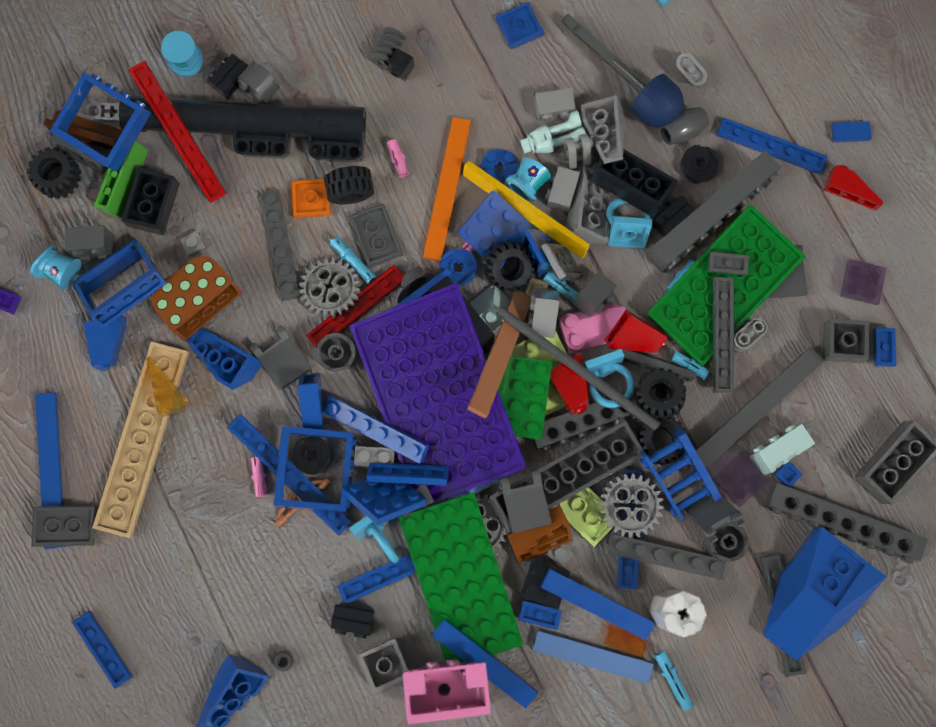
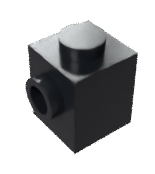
[388,49,414,81]

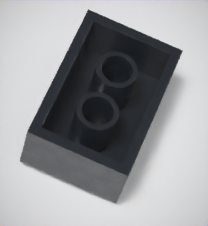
[121,168,180,236]

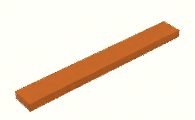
[423,117,471,262]

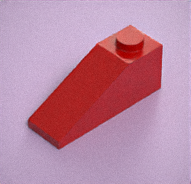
[823,164,883,211]

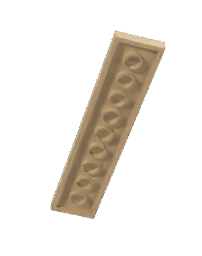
[92,342,189,538]

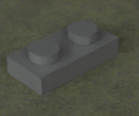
[707,252,749,276]

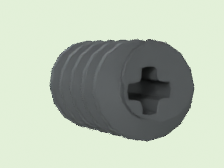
[369,27,406,70]

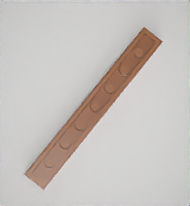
[467,289,531,419]

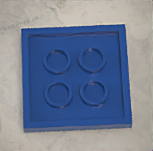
[456,190,534,269]
[342,478,426,526]

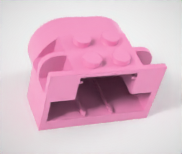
[403,659,491,724]

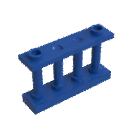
[639,428,722,521]

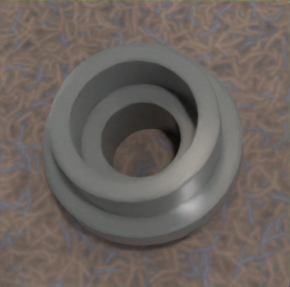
[273,651,294,671]

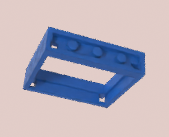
[50,72,151,172]
[73,238,166,329]
[274,426,356,513]

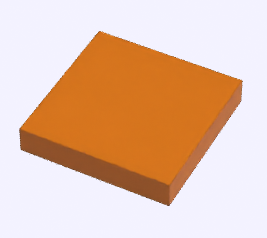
[291,179,331,218]

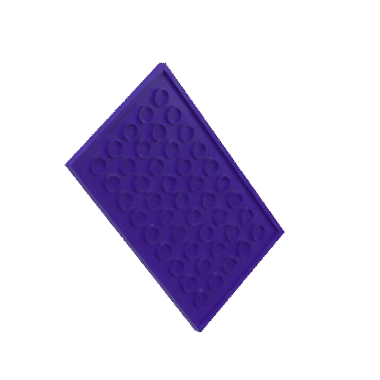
[349,283,528,503]

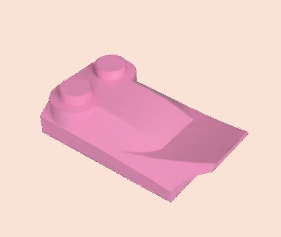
[557,303,626,355]

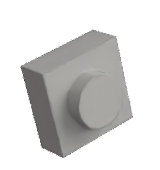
[180,231,206,257]
[546,544,574,568]

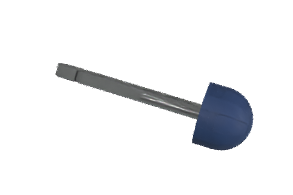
[561,14,684,127]

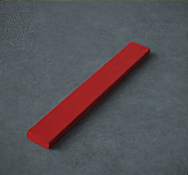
[128,60,227,203]

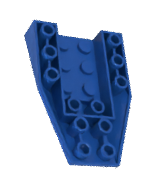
[763,527,887,660]

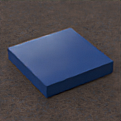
[495,2,544,49]

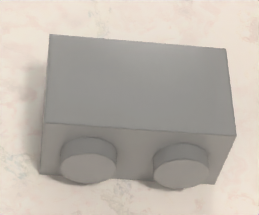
[534,88,576,122]
[545,166,580,212]
[354,446,396,469]

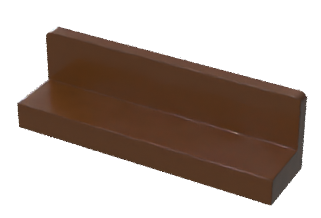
[43,111,123,150]

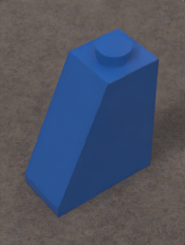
[83,315,127,371]
[298,373,324,430]

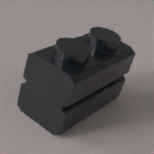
[209,54,248,99]
[652,195,696,237]
[331,604,375,639]

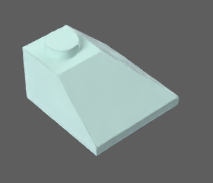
[470,285,510,333]

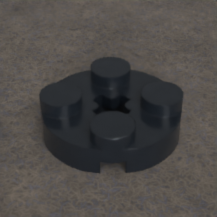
[680,145,719,184]
[293,436,332,475]

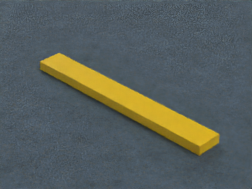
[463,161,590,259]

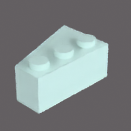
[749,424,815,476]

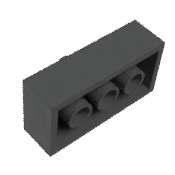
[854,420,936,505]

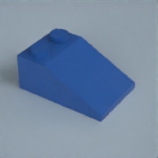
[521,229,554,278]

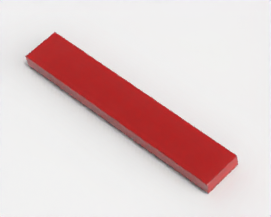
[306,264,404,347]

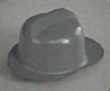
[397,266,435,304]

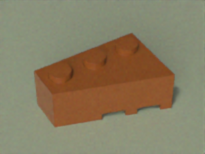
[507,504,573,564]

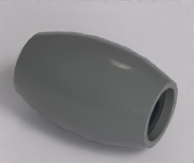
[660,107,709,145]

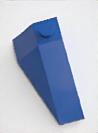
[187,328,263,390]
[196,654,269,727]

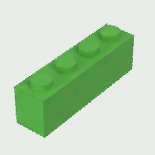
[93,141,148,218]

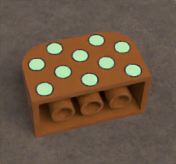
[152,256,243,342]

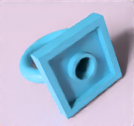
[606,198,652,249]
[584,349,635,408]
[349,516,399,563]

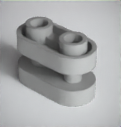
[676,53,709,87]
[564,134,594,170]
[734,318,768,353]

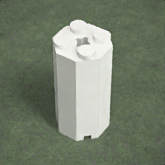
[648,589,706,637]

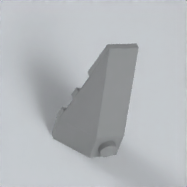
[581,95,624,164]
[566,166,610,244]

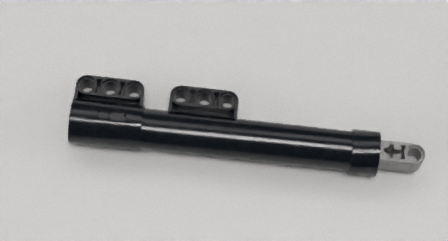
[85,96,366,162]

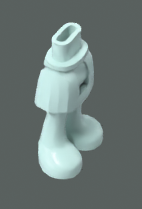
[520,110,586,154]

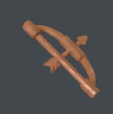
[274,477,331,527]

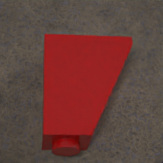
[604,310,667,353]
[550,353,589,416]

